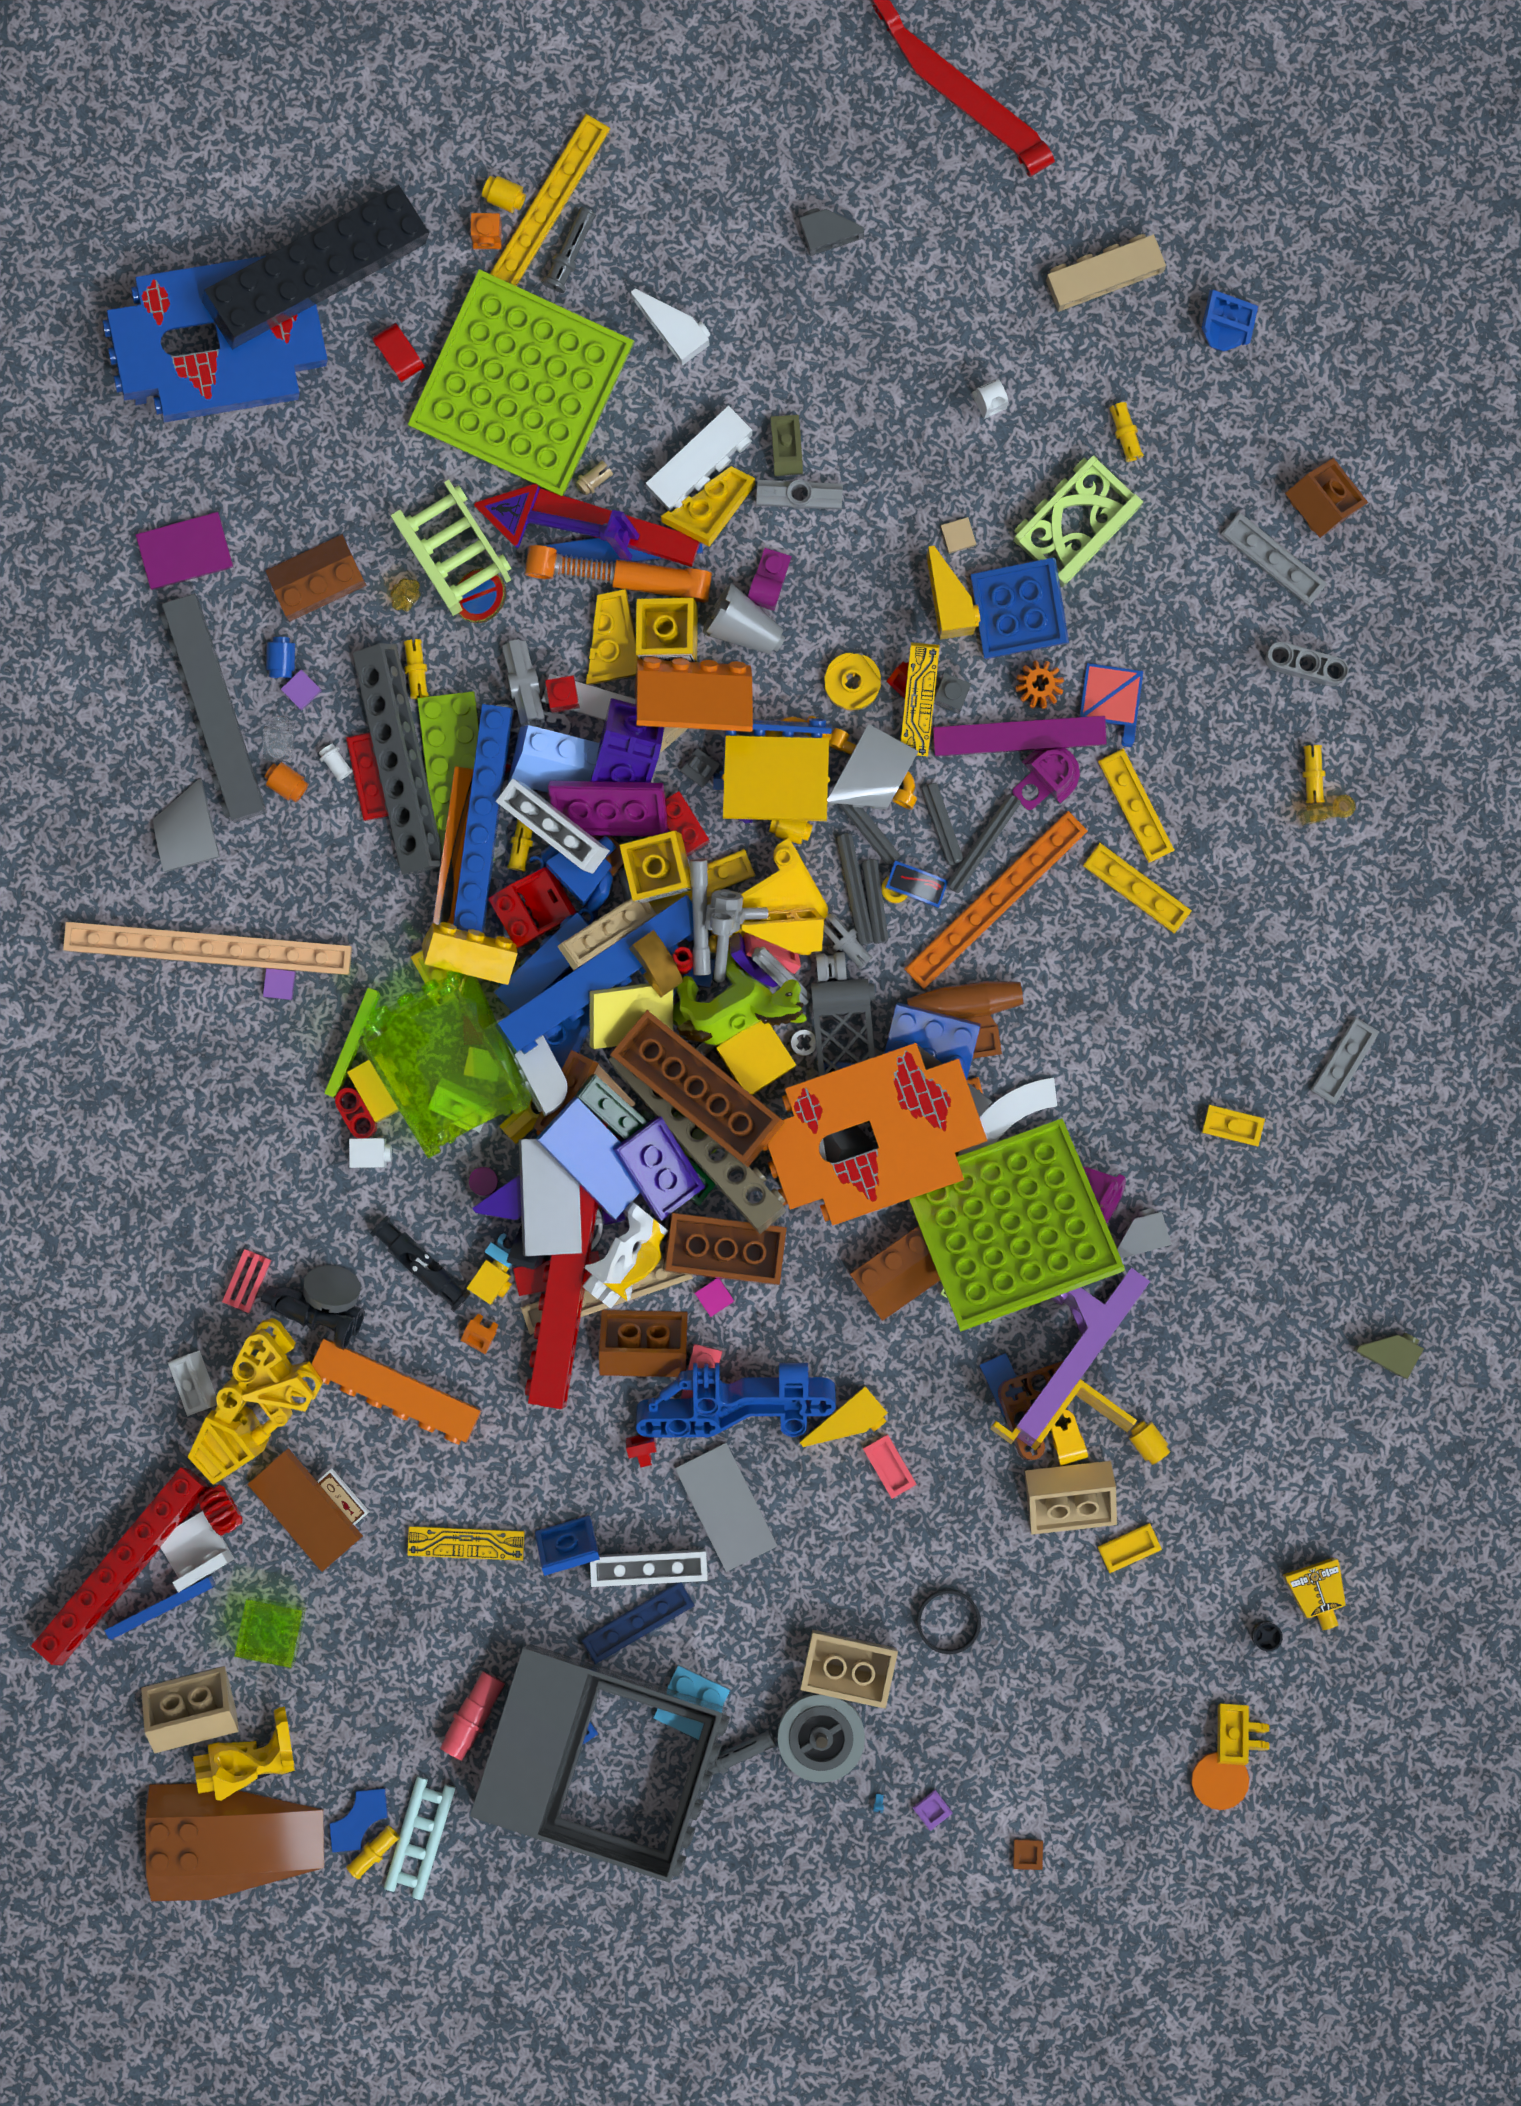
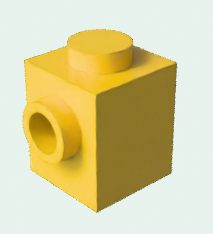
[467,1259,512,1305]

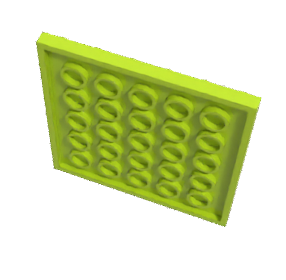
[408,269,634,496]
[909,1118,1125,1332]

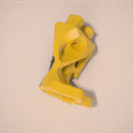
[193,1707,295,1801]

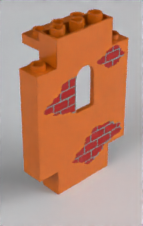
[763,1043,987,1226]

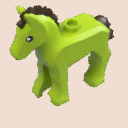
[673,950,807,1045]

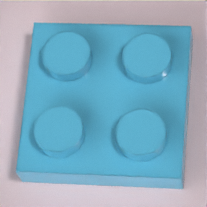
[653,1665,730,1740]

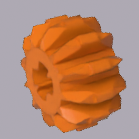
[1015,660,1064,709]

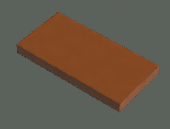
[247,1448,363,1572]

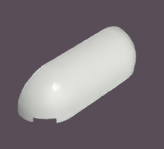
[497,1018,567,1116]

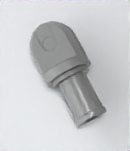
[823,913,873,970]

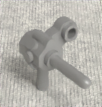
[705,890,768,982]

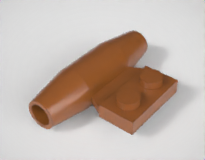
[907,981,1024,1059]

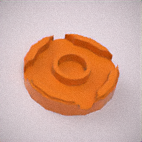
[1191,1751,1249,1810]

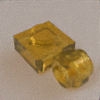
[1300,795,1356,826]

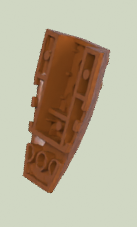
[145,1783,324,1901]

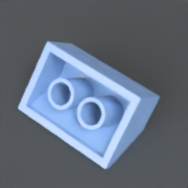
[508,725,599,793]

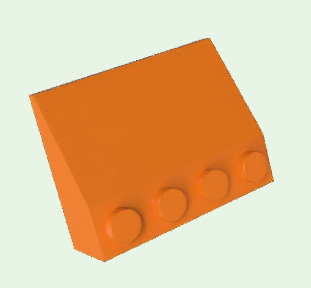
[635,657,753,732]

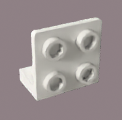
[161,1511,235,1592]

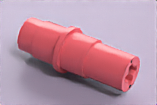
[440,1671,505,1761]

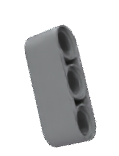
[1265,642,1349,687]

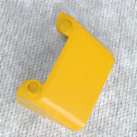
[691,838,828,969]

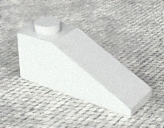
[631,289,710,365]

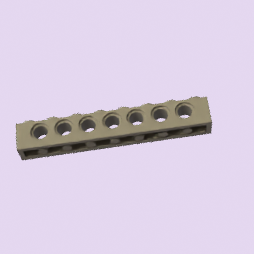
[608,1057,786,1234]

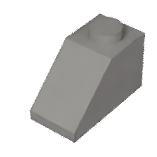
[1116,1208,1171,1259]

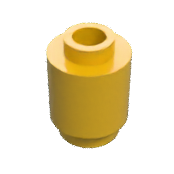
[482,176,526,213]
[769,820,813,845]
[1129,1420,1170,1465]

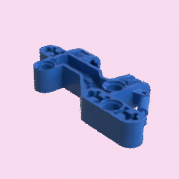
[636,1363,836,1438]

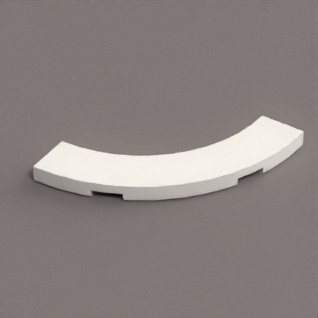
[958,1078,1057,1156]

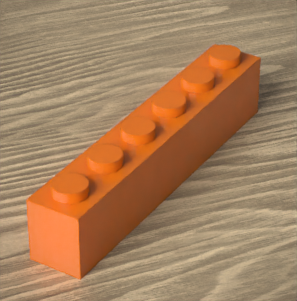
[312,1338,482,1445]

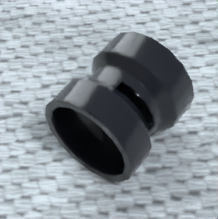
[1251,1620,1283,1652]

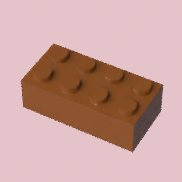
[662,1213,787,1286]

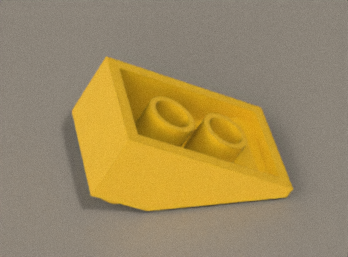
[926,546,980,640]

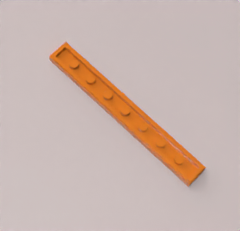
[904,811,1088,990]

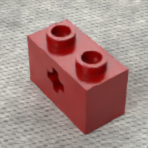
[665,791,710,857]

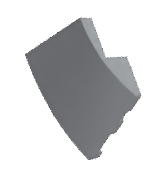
[827,724,918,810]
[153,779,220,872]

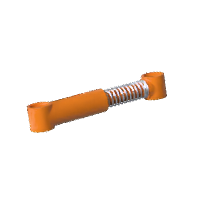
[525,545,712,603]

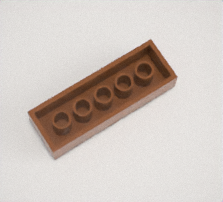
[610,1010,784,1168]

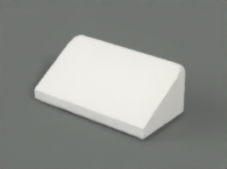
[168,1351,217,1416]

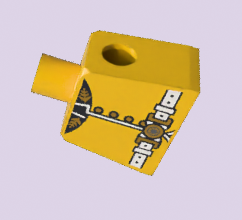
[1283,1557,1346,1630]

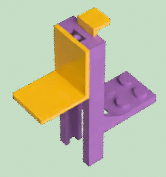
[990,1268,1150,1451]

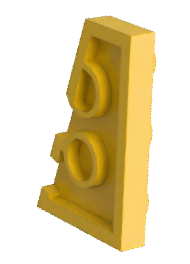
[661,466,756,547]
[586,589,638,685]

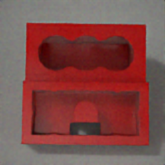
[488,867,577,948]

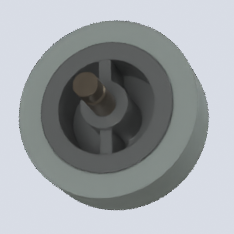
[778,1693,865,1782]

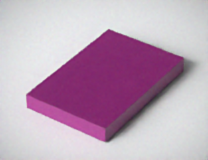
[136,512,234,590]

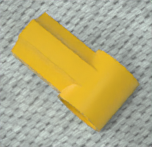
[499,1096,539,1144]

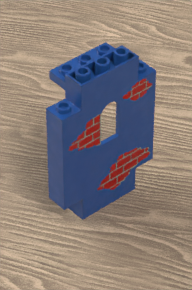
[102,256,328,423]

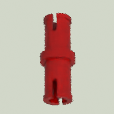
[672,947,693,974]

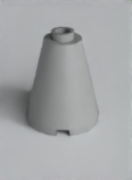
[703,584,785,654]

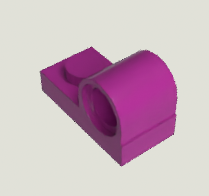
[748,548,792,611]

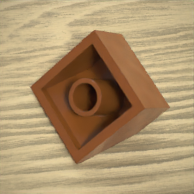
[1285,458,1368,538]

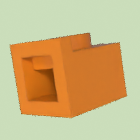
[471,213,502,249]

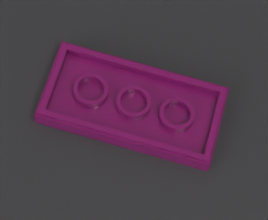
[548,781,668,836]

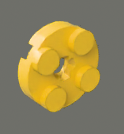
[824,653,881,711]

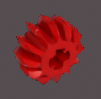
[198,1485,243,1536]

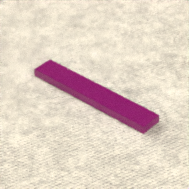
[933,716,1107,757]

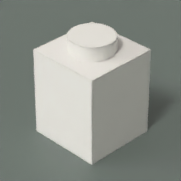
[349,1138,392,1168]

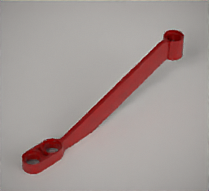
[872,0,1055,177]

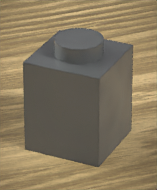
[934,673,971,714]

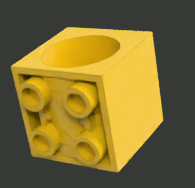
[716,1021,796,1095]

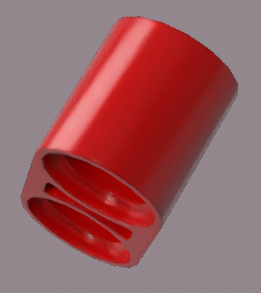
[372,323,425,383]
[335,1088,377,1139]

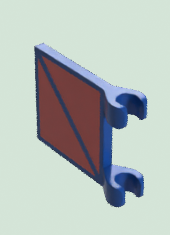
[1079,663,1143,747]

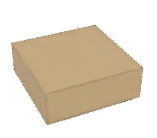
[941,517,976,554]

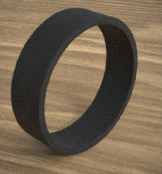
[917,1589,981,1654]

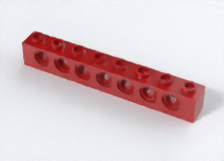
[31,1467,211,1666]

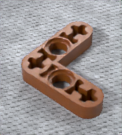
[998,1361,1064,1460]

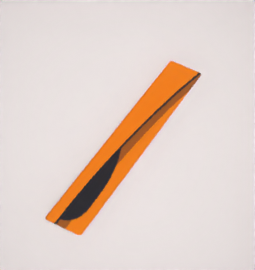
[433,766,474,925]

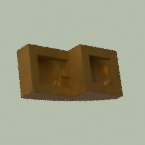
[629,930,683,998]

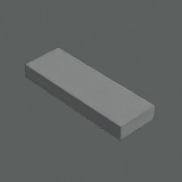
[1310,1017,1379,1105]

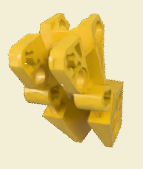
[188,1318,323,1485]

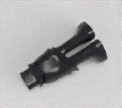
[261,1286,365,1350]

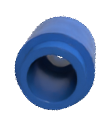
[266,637,295,678]

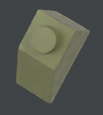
[1353,1332,1424,1379]

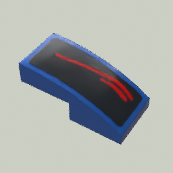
[885,861,948,908]

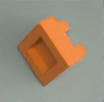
[460,1314,498,1354]

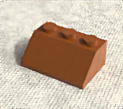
[265,534,367,622]
[849,1225,940,1321]
[599,1310,688,1377]

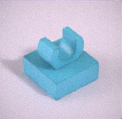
[485,1233,512,1268]

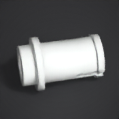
[319,743,353,782]

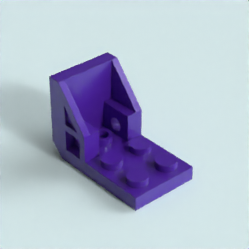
[590,698,664,783]

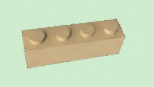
[1046,234,1166,312]

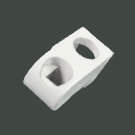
[972,378,1008,419]

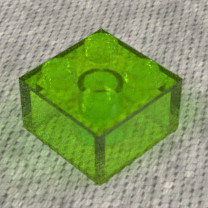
[234,1596,307,1668]

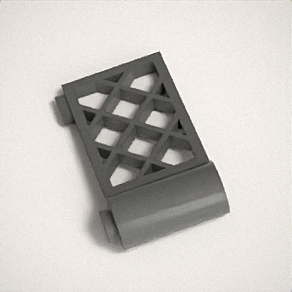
[811,978,876,1076]

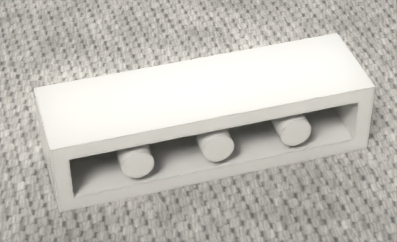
[646,406,752,512]
[496,779,610,874]
[590,1549,708,1587]

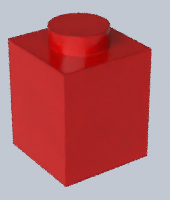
[545,675,580,713]

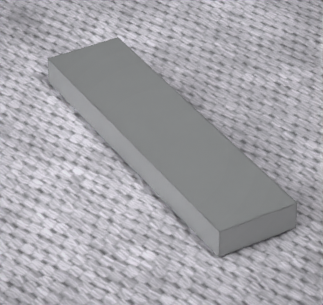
[1221,512,1327,607]

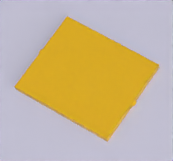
[722,736,830,821]

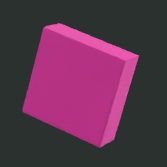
[695,1278,734,1317]

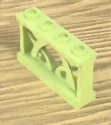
[1014,455,1143,588]

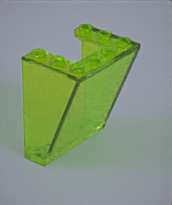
[358,971,532,1159]

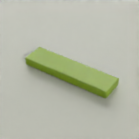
[324,988,380,1098]

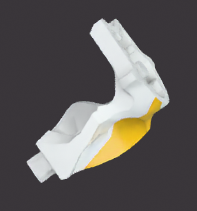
[582,1201,669,1308]

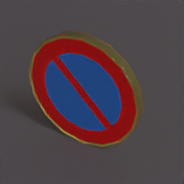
[457,568,506,624]

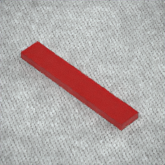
[532,488,701,567]

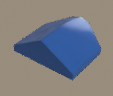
[1201,290,1258,351]

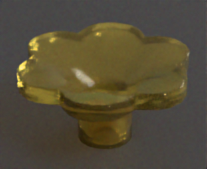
[390,578,421,612]

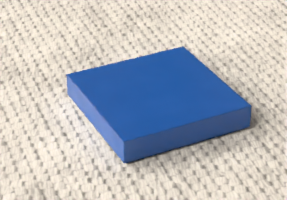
[535,1515,600,1576]

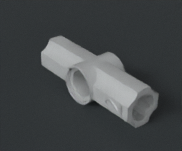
[756,479,843,510]
[502,639,545,727]

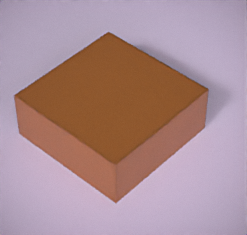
[1013,1839,1043,1870]

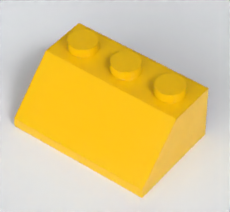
[422,922,518,985]

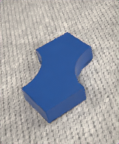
[330,1788,388,1852]

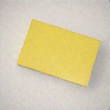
[590,983,673,1049]

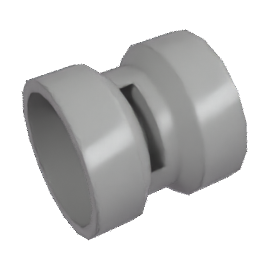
[816,952,847,982]

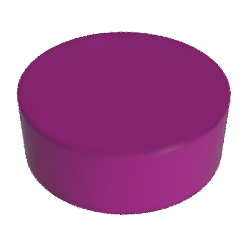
[469,1167,498,1196]

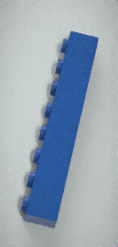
[453,704,513,933]
[495,895,694,1055]

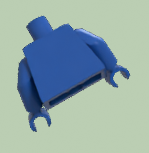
[529,836,616,924]

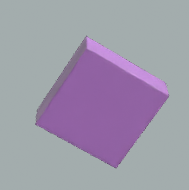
[281,670,322,711]
[263,968,296,1000]
[912,1789,953,1831]

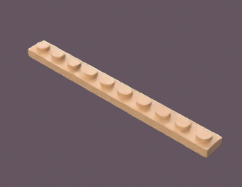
[63,922,352,975]

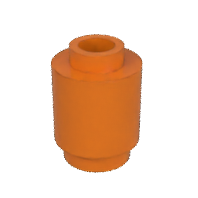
[264,762,309,803]

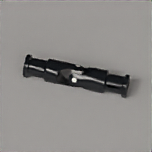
[370,1216,471,1312]

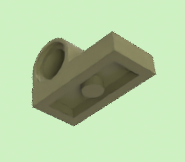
[771,415,803,476]

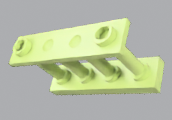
[391,480,511,616]

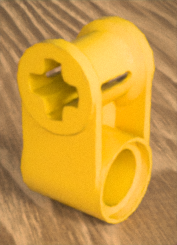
[1050,1409,1088,1466]

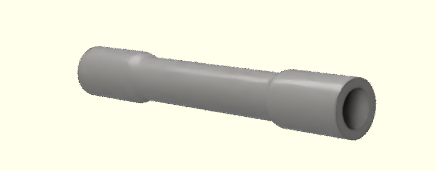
[690,858,711,975]

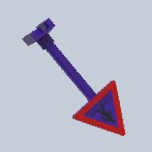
[474,484,640,561]

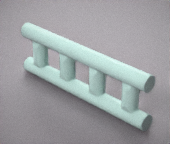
[384,1776,456,1900]

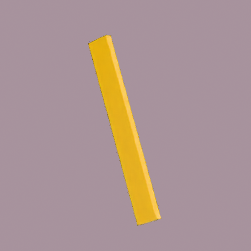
[490,114,610,286]

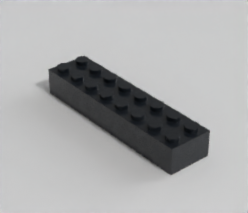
[202,185,429,350]

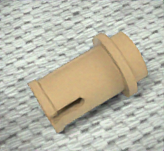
[575,460,613,495]

